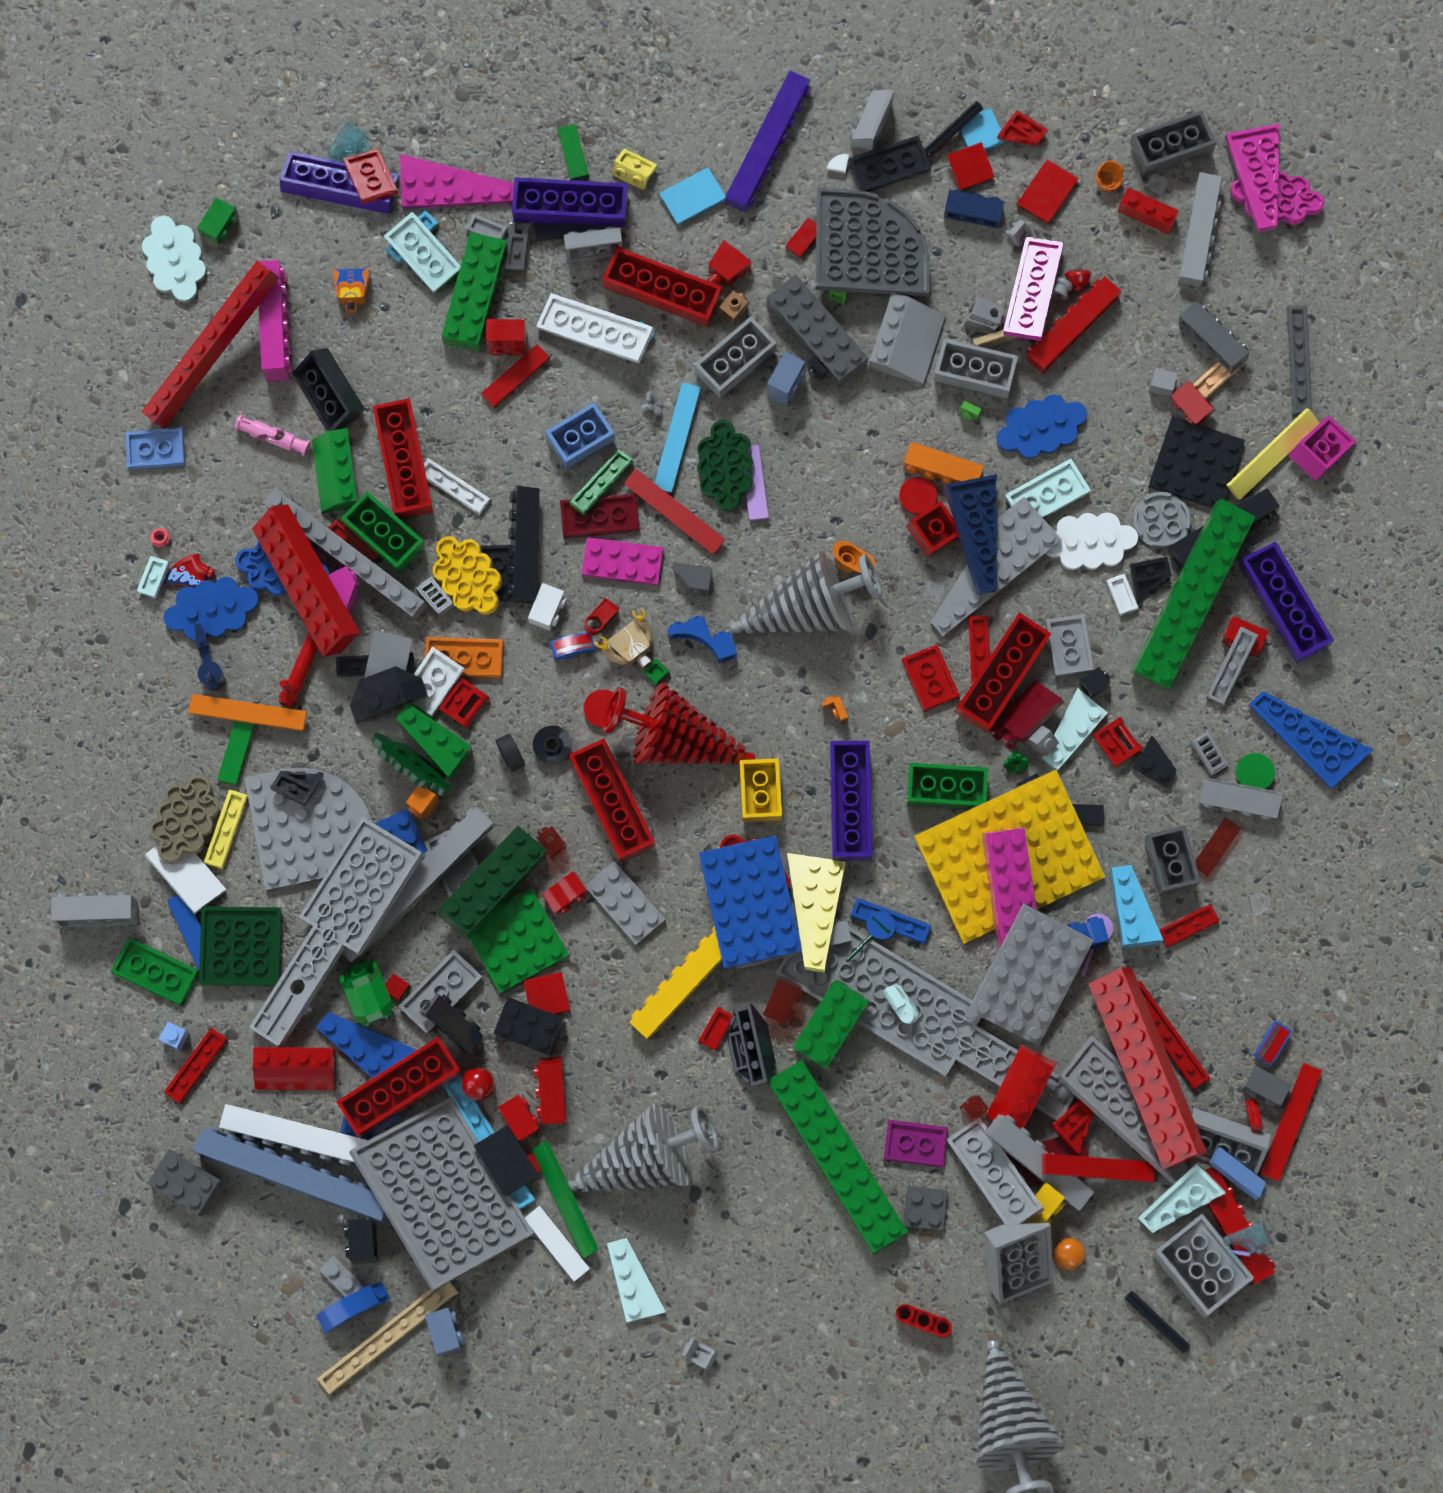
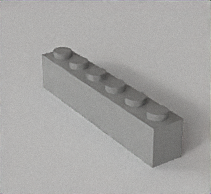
[1178,172,1224,287]
[984,1114,1094,1211]

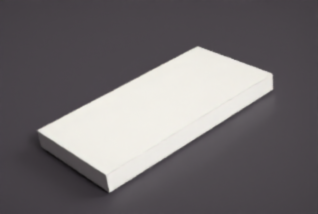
[145,844,226,915]

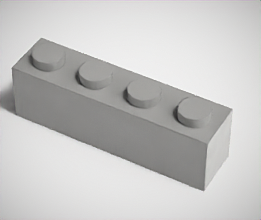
[1199,777,1282,820]

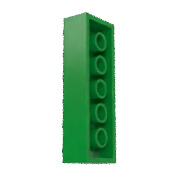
[441,232,507,352]

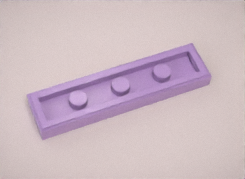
[746,445,769,522]

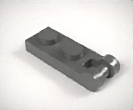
[505,221,530,273]

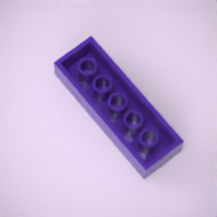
[512,177,628,227]
[1239,541,1334,664]
[830,741,872,861]

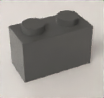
[1242,1066,1291,1109]

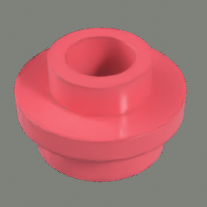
[151,528,170,547]

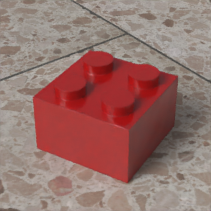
[486,319,527,356]
[906,501,959,558]

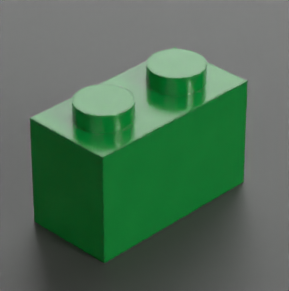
[197,197,238,245]

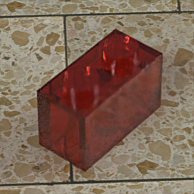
[763,976,803,1025]

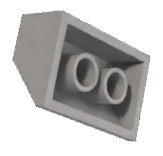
[849,90,894,152]
[564,226,623,263]

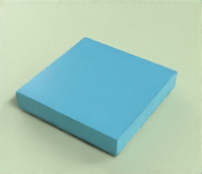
[960,108,1006,151]

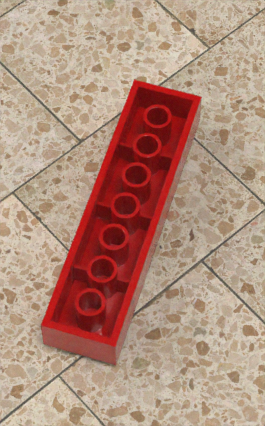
[252,504,360,657]

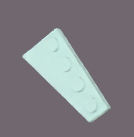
[1042,688,1107,771]
[1138,1163,1225,1233]
[607,1238,666,1323]

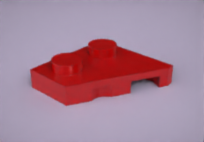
[997,110,1048,146]
[1050,1099,1094,1155]

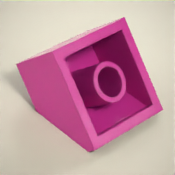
[328,566,361,617]

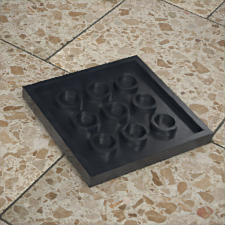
[1148,416,1245,508]

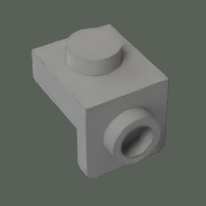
[682,1338,718,1371]

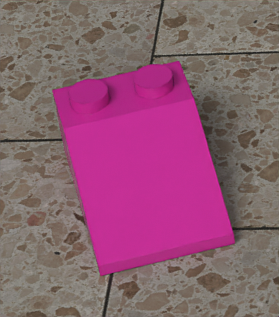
[1288,415,1356,481]

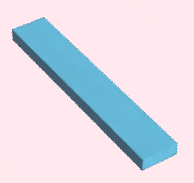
[655,382,701,495]

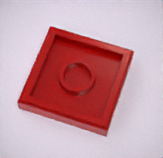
[946,142,995,190]
[523,972,571,1014]

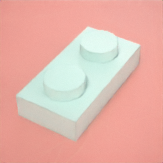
[137,556,170,599]

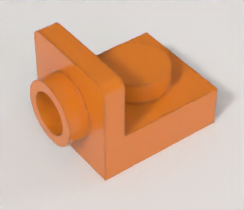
[821,696,848,724]

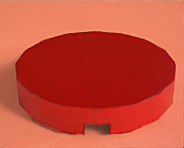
[899,477,937,515]
[584,689,614,728]

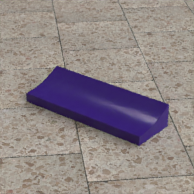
[279,151,399,214]

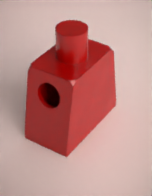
[707,240,752,286]

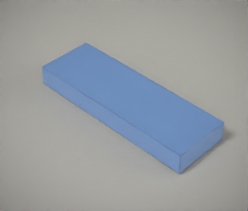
[1209,1147,1266,1200]

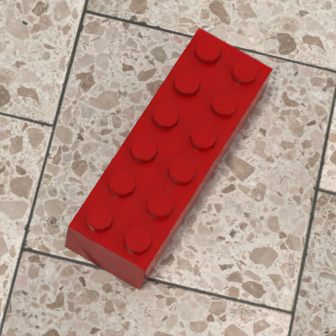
[602,247,722,328]
[372,398,434,519]
[953,612,1052,733]
[569,738,655,863]
[336,1036,462,1138]

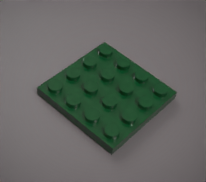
[199,906,282,987]

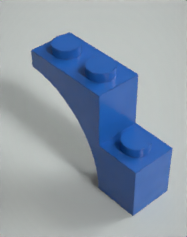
[667,616,737,664]

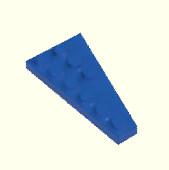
[1248,691,1373,790]

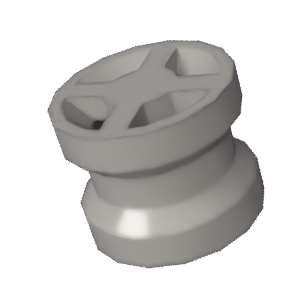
[1052,277,1073,301]

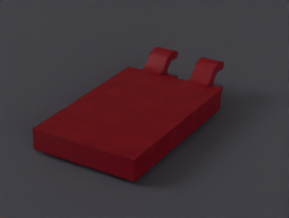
[989,680,1064,750]

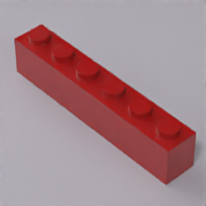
[1026,276,1121,375]
[1205,1166,1276,1285]

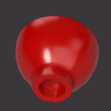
[1065,269,1092,290]

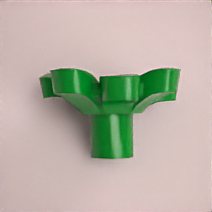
[1003,752,1029,775]

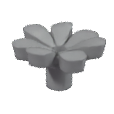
[642,391,663,415]

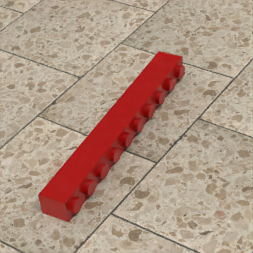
[141,260,280,429]

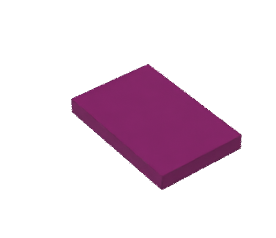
[883,1119,948,1168]

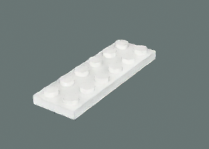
[536,293,654,364]

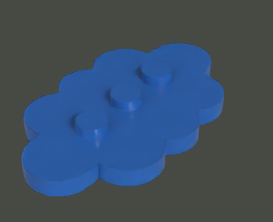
[996,394,1087,459]
[235,542,330,596]
[164,577,259,641]

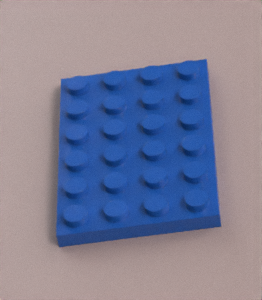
[699,835,802,969]

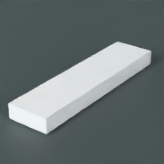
[424,458,491,515]
[525,1206,590,1282]

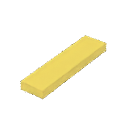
[204,790,248,870]

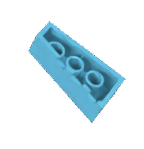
[1109,865,1163,949]

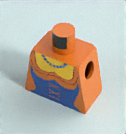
[333,269,371,313]

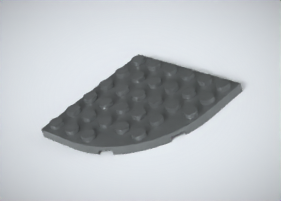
[815,188,929,297]

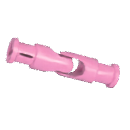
[234,414,311,457]

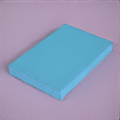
[659,167,725,226]

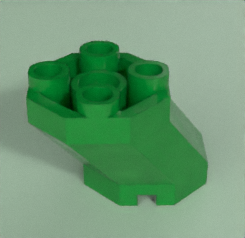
[340,960,394,1026]

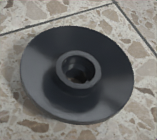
[532,725,572,764]

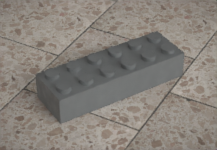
[766,274,868,388]

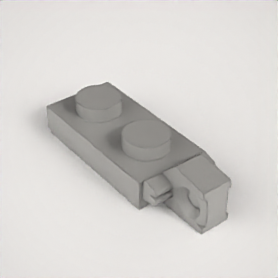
[319,1256,364,1297]

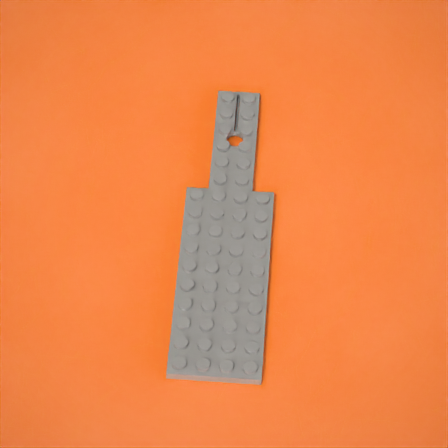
[775,918,1075,1121]

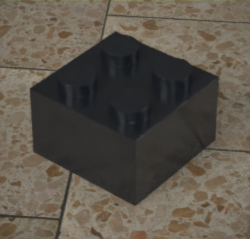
[344,1218,378,1264]

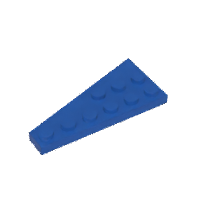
[316,1012,416,1078]

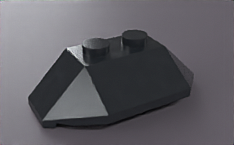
[350,666,429,724]
[726,1004,776,1087]

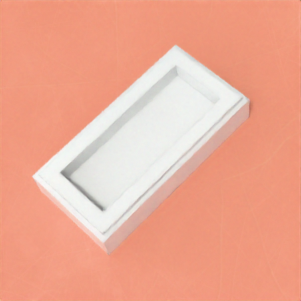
[1106,574,1139,617]

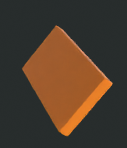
[425,637,504,679]

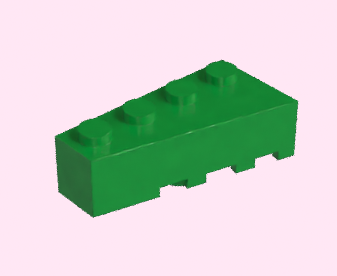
[396,703,473,782]

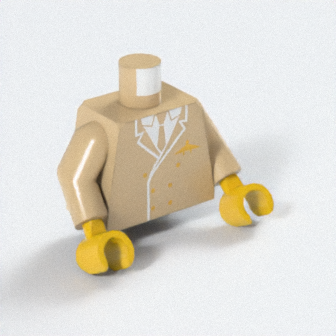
[594,607,653,669]

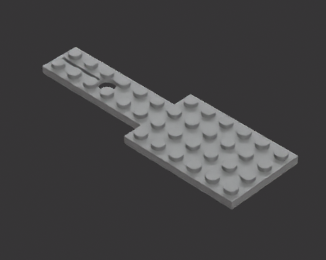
[249,817,425,1047]

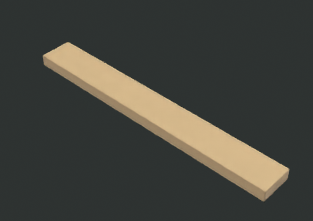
[317,1282,459,1395]

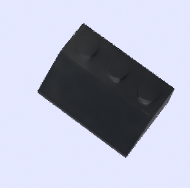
[421,994,483,1054]

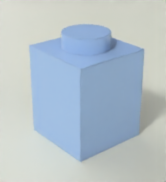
[159,1022,189,1051]

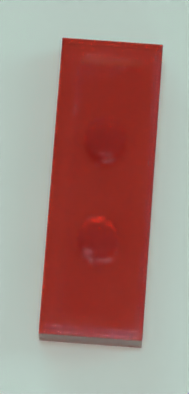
[1195,818,1241,877]

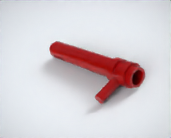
[278,632,318,708]

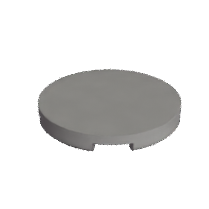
[1132,492,1191,549]

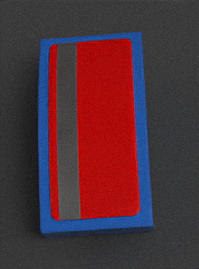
[550,633,595,660]
[1253,1020,1292,1067]

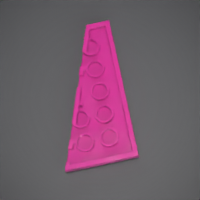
[1225,123,1280,232]

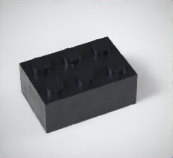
[493,997,565,1056]

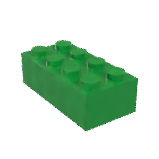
[341,491,425,574]
[906,763,988,810]
[793,979,871,1069]

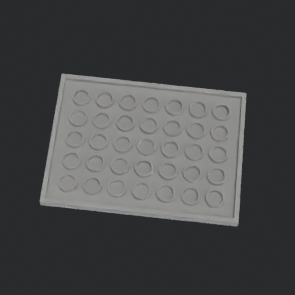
[349,1097,534,1291]

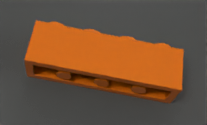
[903,442,984,485]

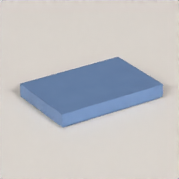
[125,427,185,470]

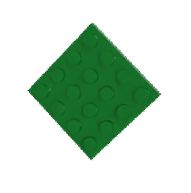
[470,887,569,994]

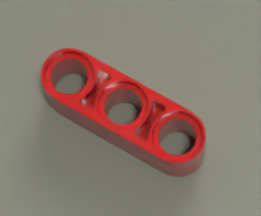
[895,1304,952,1338]

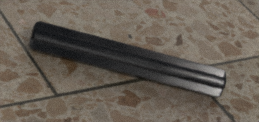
[924,101,983,158]
[1125,1291,1190,1353]

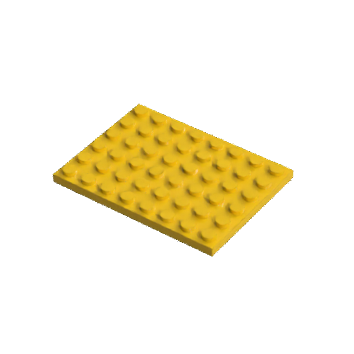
[914,770,1105,944]

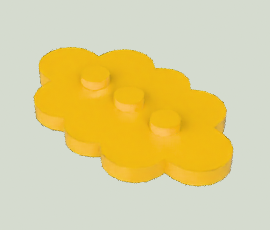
[433,536,502,615]

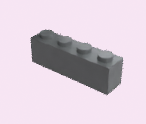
[1179,301,1249,374]

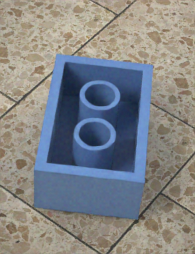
[545,402,615,469]

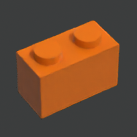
[406,786,440,820]

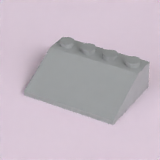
[869,293,946,385]
[1152,1214,1254,1318]
[984,1223,1054,1304]

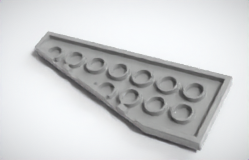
[931,497,1062,637]
[1057,1036,1189,1184]

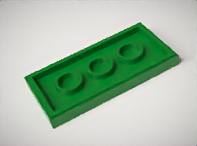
[110,937,199,1007]

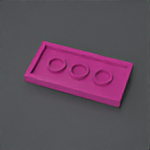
[582,537,663,586]

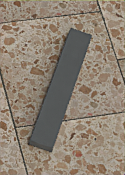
[1287,306,1312,416]

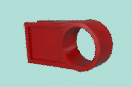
[584,597,620,635]

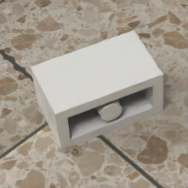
[528,583,567,631]

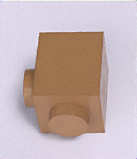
[719,291,748,325]

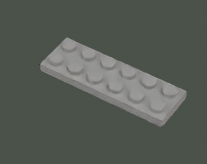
[947,1117,1045,1225]

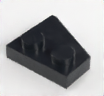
[1129,557,1171,601]
[1132,736,1177,788]
[271,771,324,807]

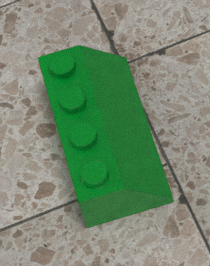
[312,428,358,513]

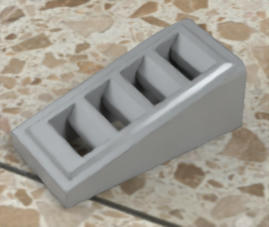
[416,577,455,618]
[1190,731,1228,776]

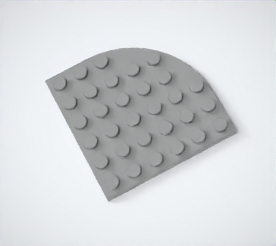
[245,768,373,892]

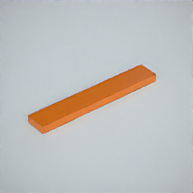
[188,694,307,732]

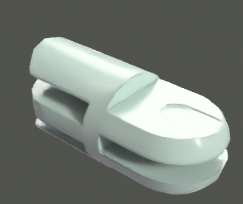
[883,983,919,1024]

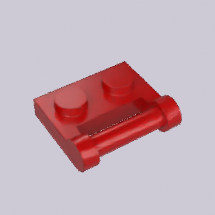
[439,678,490,729]
[1092,717,1144,768]

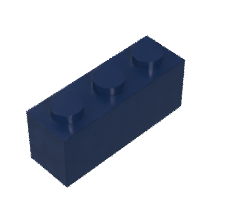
[944,189,1005,229]

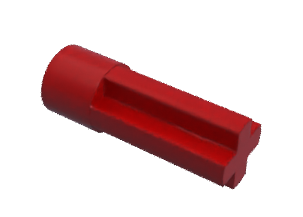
[1245,1098,1263,1132]

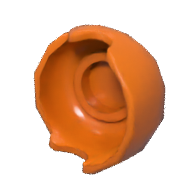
[1095,160,1124,192]
[1053,1238,1085,1270]

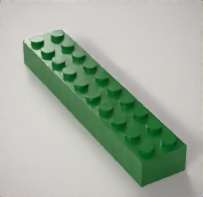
[1131,499,1255,690]
[767,1060,908,1255]

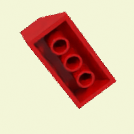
[986,1044,1057,1129]
[253,1047,336,1091]

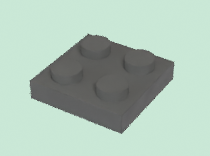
[903,1186,947,1231]

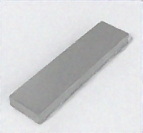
[1206,627,1258,705]

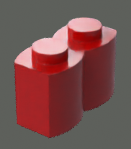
[541,871,589,915]

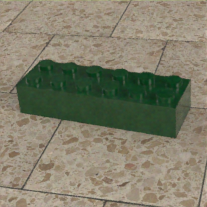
[438,826,547,941]

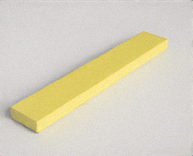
[1227,408,1319,500]

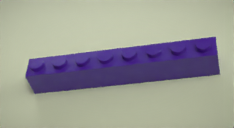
[725,71,812,213]

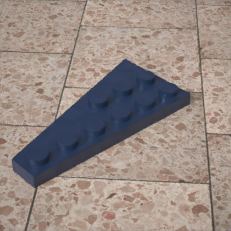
[944,474,997,596]

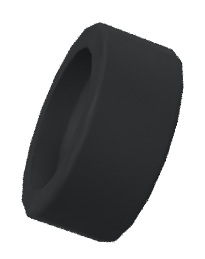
[495,733,525,772]

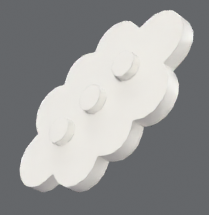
[1046,513,1138,570]

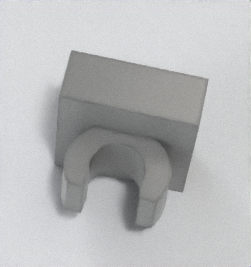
[1006,220,1032,247]

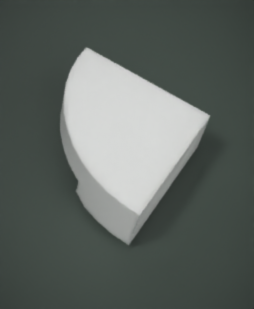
[827,154,849,174]

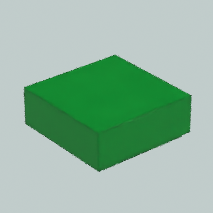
[642,658,670,686]

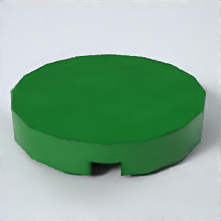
[1235,753,1275,789]

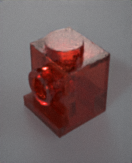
[536,826,567,859]
[959,1095,989,1122]

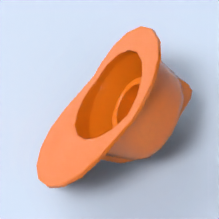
[833,541,875,573]

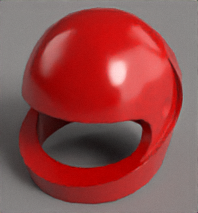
[461,1068,495,1100]

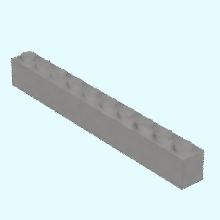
[263,488,427,621]
[342,807,496,964]

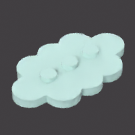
[142,216,206,302]

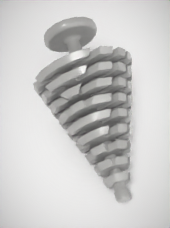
[730,550,882,634]
[568,1103,719,1193]
[975,1340,1064,1493]

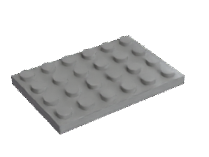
[968,903,1094,1046]

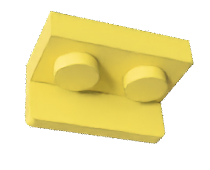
[611,148,657,190]

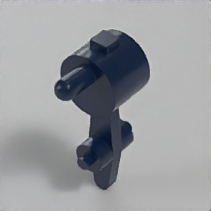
[194,623,225,691]

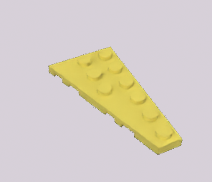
[787,853,846,973]

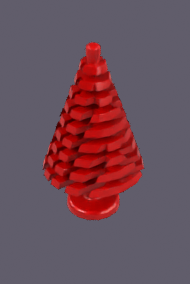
[602,682,756,764]

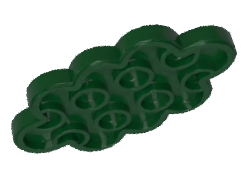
[697,419,754,512]
[371,733,452,797]

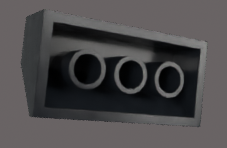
[292,348,366,431]

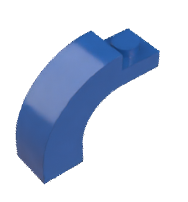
[316,1281,390,1333]

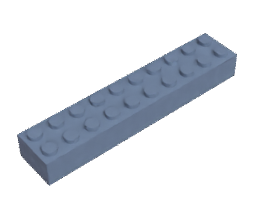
[193,1127,388,1224]

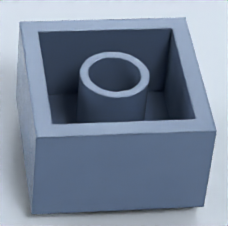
[767,352,807,406]
[425,1307,465,1357]

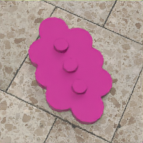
[1230,172,1324,225]

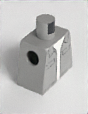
[964,296,1007,332]

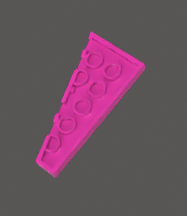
[400,154,514,209]

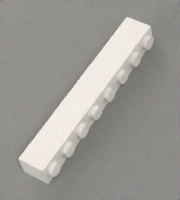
[219,1104,369,1166]

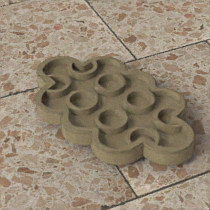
[150,775,219,864]

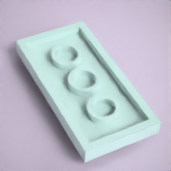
[384,212,460,293]
[1005,459,1091,518]

